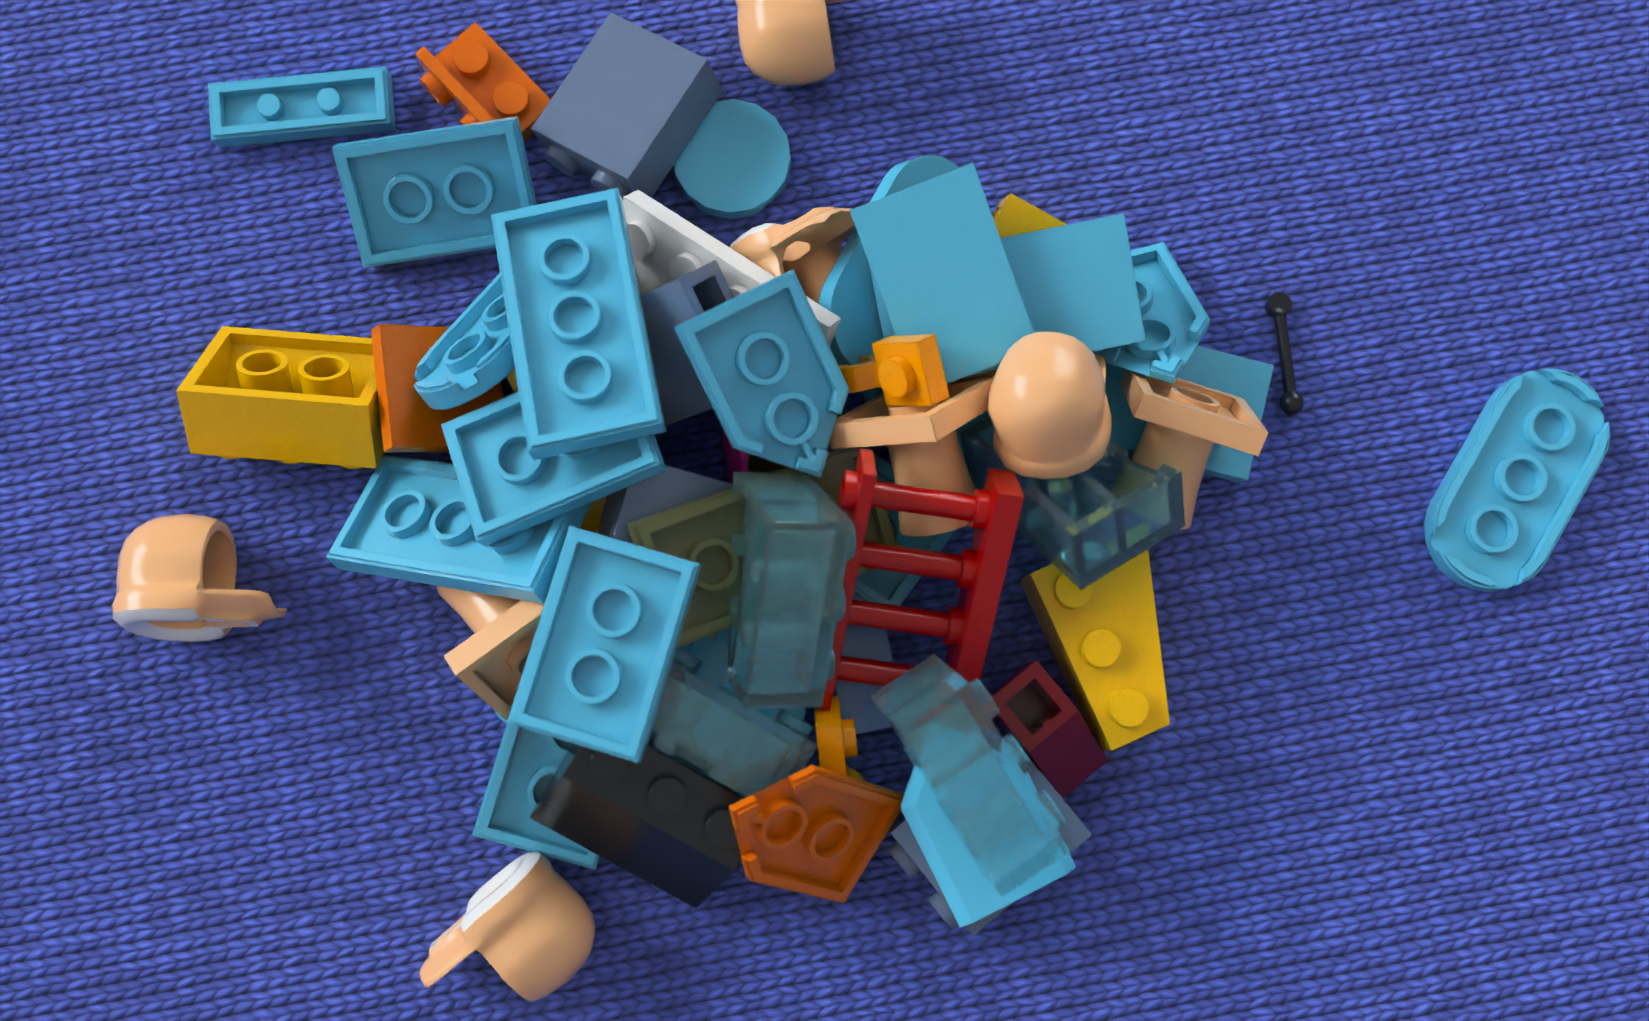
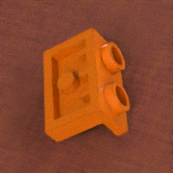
[415,22,551,143]

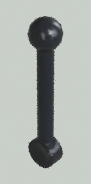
[1265,292,1304,415]

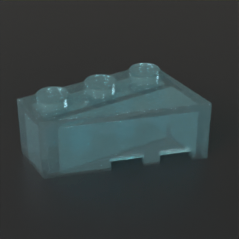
[960,416,1185,590]
[727,472,856,710]
[869,654,1070,897]

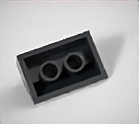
[530,735,754,908]

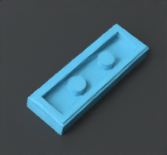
[208,67,396,148]

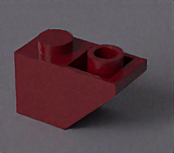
[978,660,1108,798]

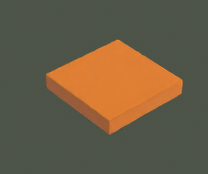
[371,324,503,452]

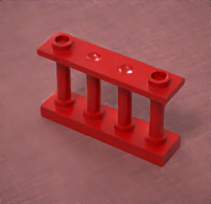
[806,449,1024,729]

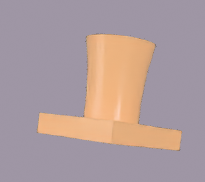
[1108,369,1269,529]
[829,376,994,537]
[437,586,546,721]

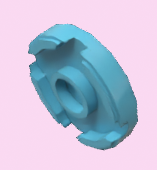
[674,99,791,220]

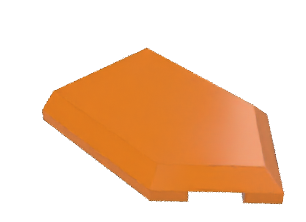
[728,765,904,903]

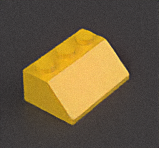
[176,326,384,469]

